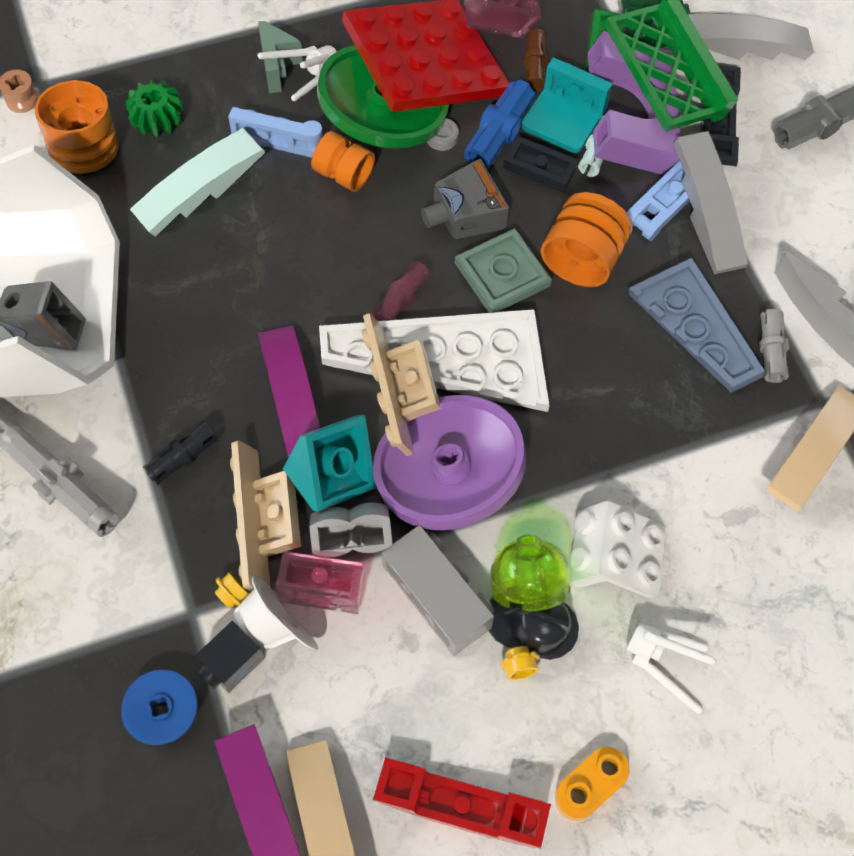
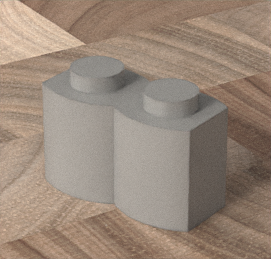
[309,503,392,557]

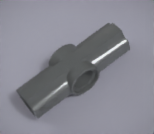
[773,86,854,149]

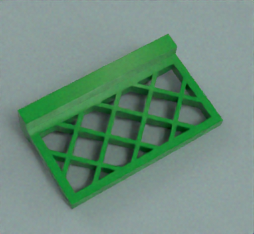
[603,0,738,132]

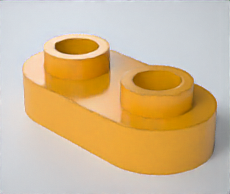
[555,747,630,821]

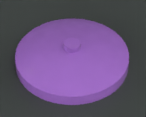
[373,395,527,530]

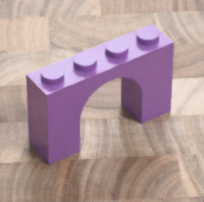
[588,31,681,175]

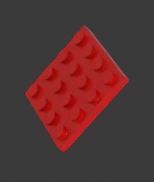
[342,0,510,112]

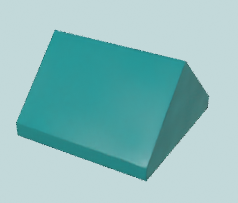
[283,415,376,512]

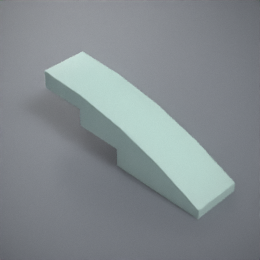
[130,128,265,237]

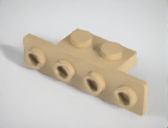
[362,313,441,456]
[230,440,301,591]

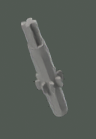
[0,413,119,537]

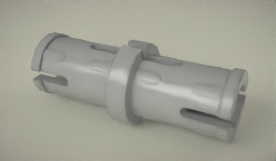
[759,309,789,383]

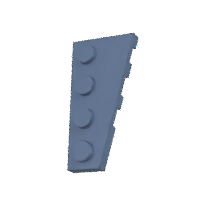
[629,258,765,392]

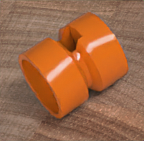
[311,131,375,192]

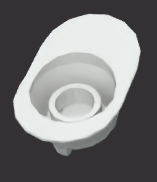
[234,576,318,651]

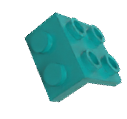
[522,57,613,153]

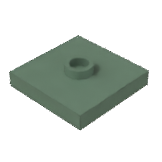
[455,228,552,313]

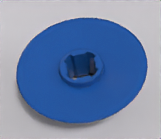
[121,670,197,745]

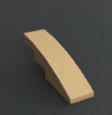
[765,385,854,513]
[286,740,355,856]

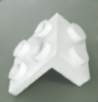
[568,500,666,598]

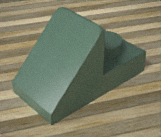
[258,21,303,93]

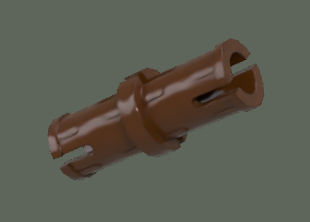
[523,28,549,92]

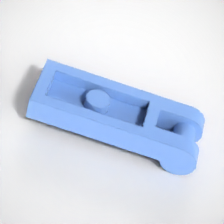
[228,107,322,157]
[627,161,690,241]

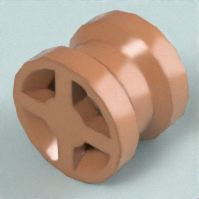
[0,70,38,113]

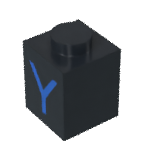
[195,620,264,693]

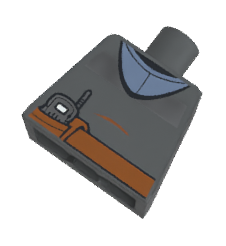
[421,159,509,239]
[0,281,86,350]

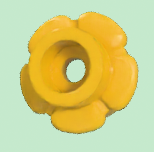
[215,572,251,609]
[500,646,539,681]

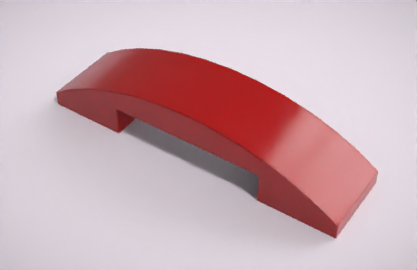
[373,757,551,849]

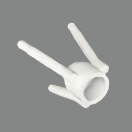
[258,45,337,101]
[627,621,716,714]

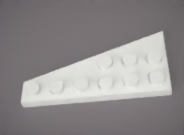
[319,310,549,412]

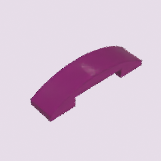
[258,325,320,458]

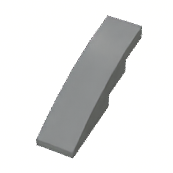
[688,13,814,60]
[673,131,748,275]
[775,250,854,367]

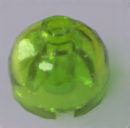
[490,535,571,611]

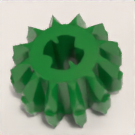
[125,79,184,137]

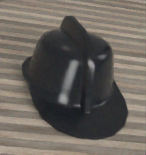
[488,586,579,660]

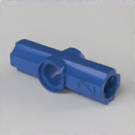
[464,79,536,169]

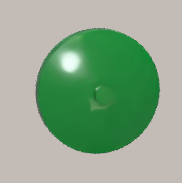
[317,45,449,148]

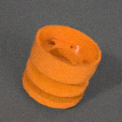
[34,80,119,174]
[541,192,633,287]

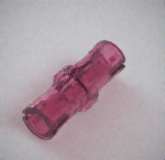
[371,261,430,321]

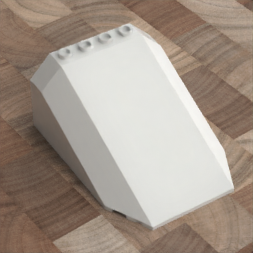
[0,145,120,397]

